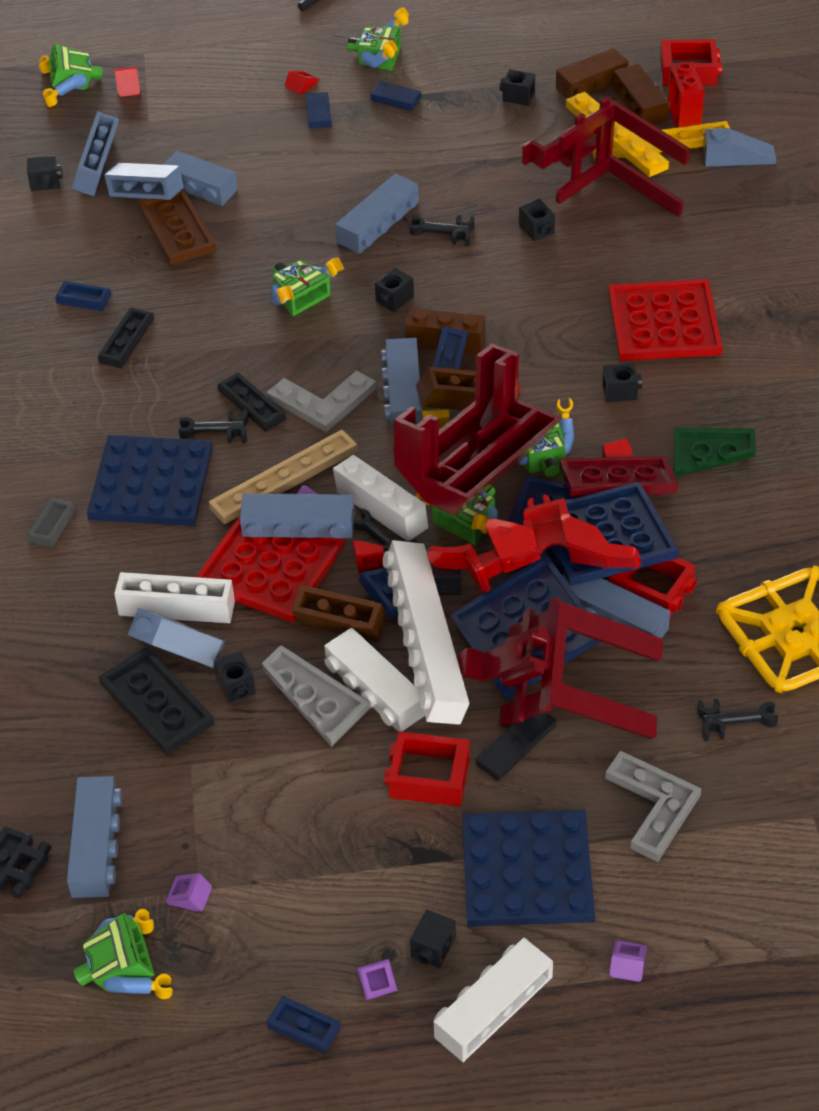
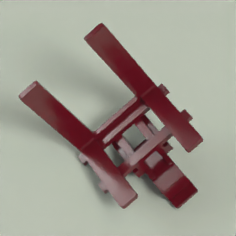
[522,96,690,217]
[458,597,663,739]

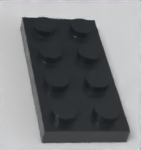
[98,647,215,755]

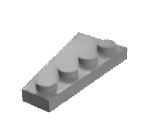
[262,645,370,747]

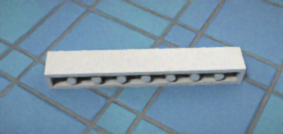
[383,540,470,724]

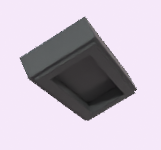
[26,497,76,548]

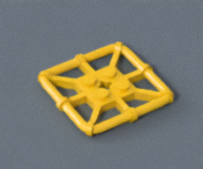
[716,565,819,693]

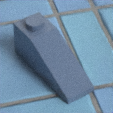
[703,128,776,167]
[128,608,225,668]

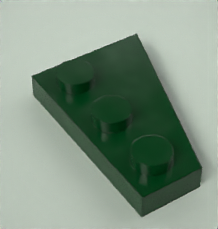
[673,427,756,477]

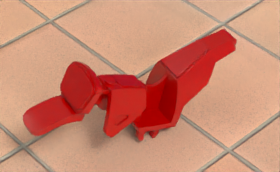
[427,495,641,593]

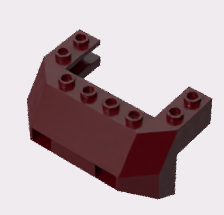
[393,343,562,517]

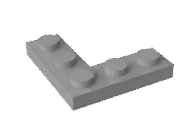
[267,371,377,433]
[605,751,702,862]

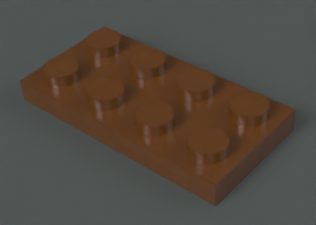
[138,189,216,265]

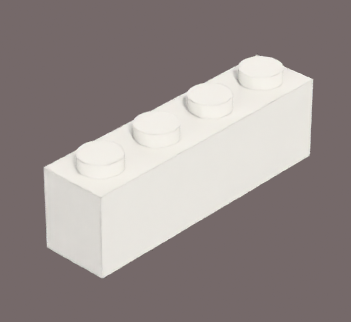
[333,455,429,542]
[114,572,235,624]
[324,627,425,732]
[434,938,553,1062]

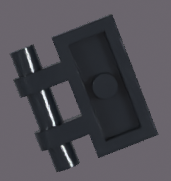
[0,826,52,898]

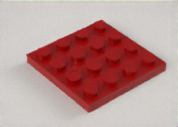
[608,279,723,361]
[196,516,345,623]

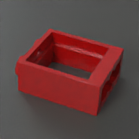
[660,39,722,86]
[668,62,704,128]
[608,558,697,616]
[384,732,470,807]

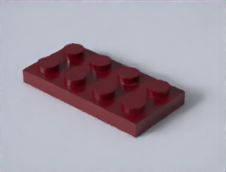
[559,456,678,497]

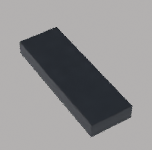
[98,307,154,369]
[218,372,286,432]
[476,713,556,781]

